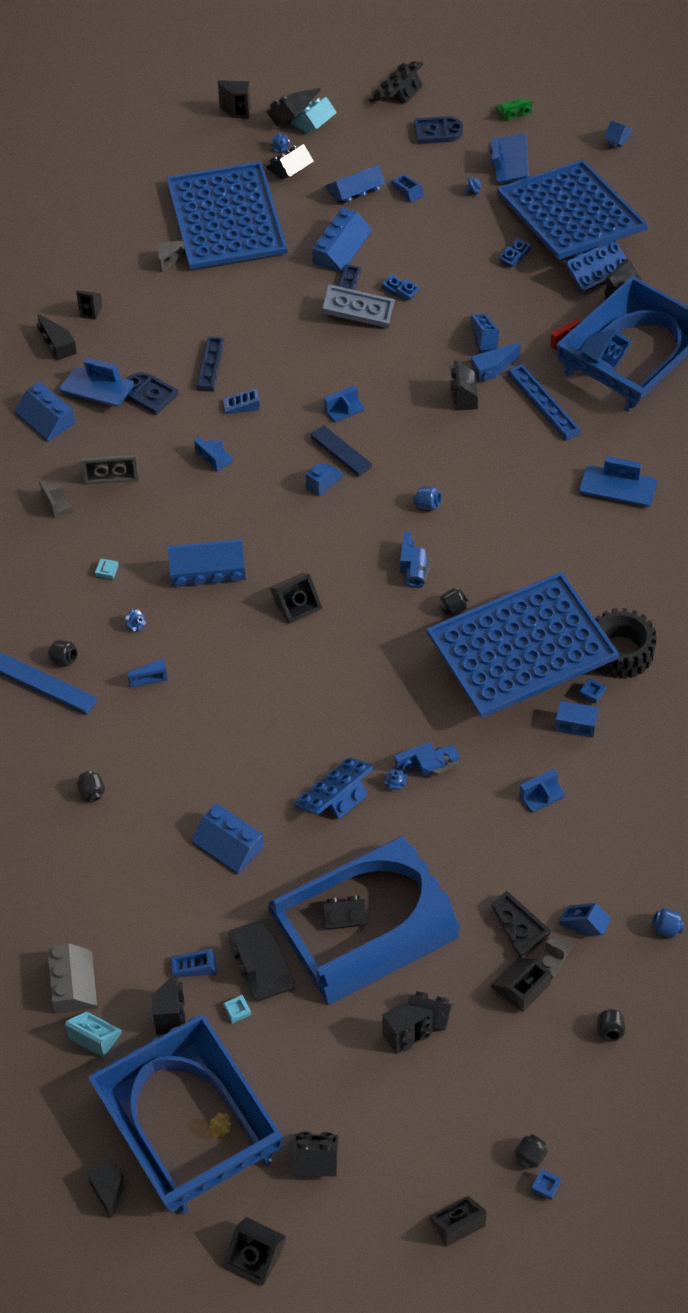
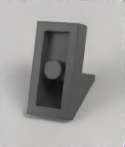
[538,936,573,980]

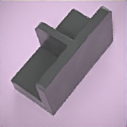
[39,479,71,518]

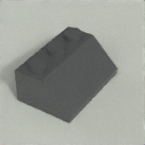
[81,453,139,485]
[47,943,98,1014]

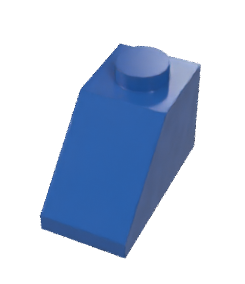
[604,120,633,147]
[305,463,343,496]
[559,903,611,936]

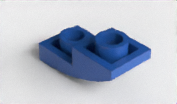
[498,238,532,266]
[381,274,420,300]

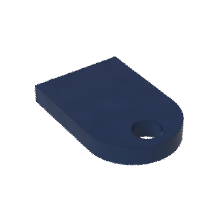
[414,116,463,144]
[126,372,179,415]

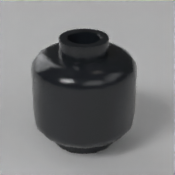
[439,588,468,616]
[48,640,78,666]
[76,771,105,802]
[597,1009,626,1042]
[514,1134,548,1169]

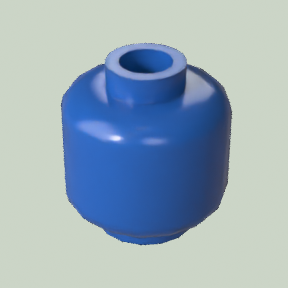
[413,486,442,510]
[652,908,685,938]

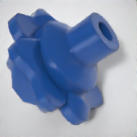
[271,133,290,152]
[464,177,482,195]
[125,609,146,632]
[384,769,407,790]

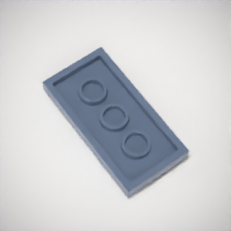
[322,284,395,328]

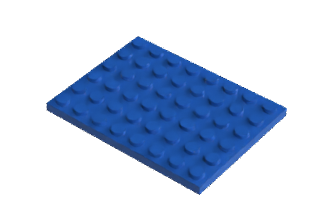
[497,159,648,260]
[167,161,288,269]
[427,571,619,718]

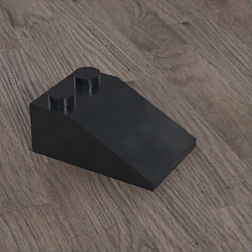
[266,88,321,126]

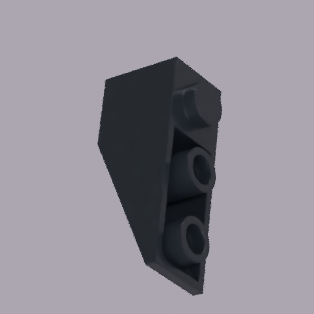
[36,314,77,360]

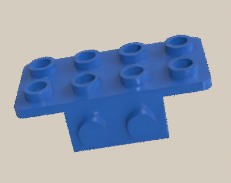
[489,133,529,184]
[566,240,627,291]
[60,357,134,407]
[580,456,657,507]
[294,757,373,819]

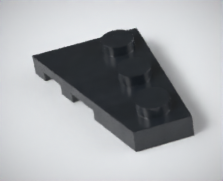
[492,891,551,958]

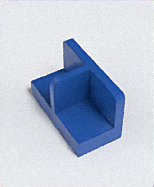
[324,385,364,423]
[194,436,233,472]
[555,701,599,738]
[519,769,565,813]

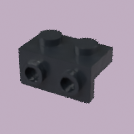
[323,895,367,929]
[408,991,453,1030]

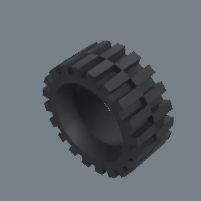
[595,608,657,679]

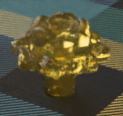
[208,1112,233,1138]

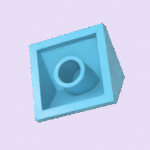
[65,1012,122,1058]

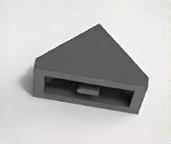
[158,241,185,272]

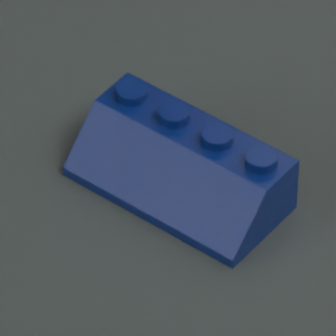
[312,207,372,273]
[167,539,246,587]

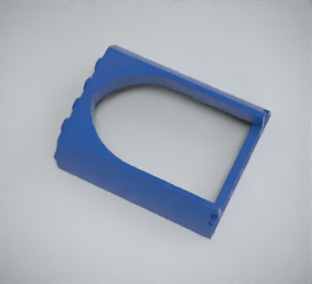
[557,276,688,411]
[267,836,461,1005]
[88,1014,283,1214]

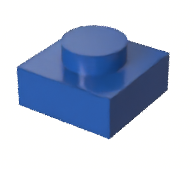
[579,678,606,704]
[531,1169,562,1201]

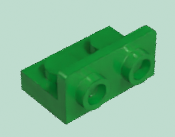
[495,97,533,121]

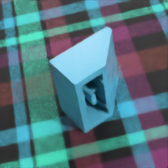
[290,97,337,133]

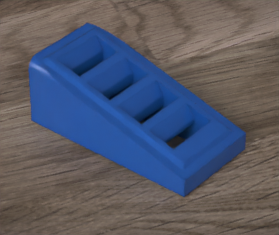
[391,174,424,202]
[223,389,260,414]
[127,658,167,687]
[171,949,217,977]

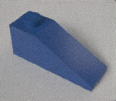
[470,314,499,352]
[471,342,520,383]

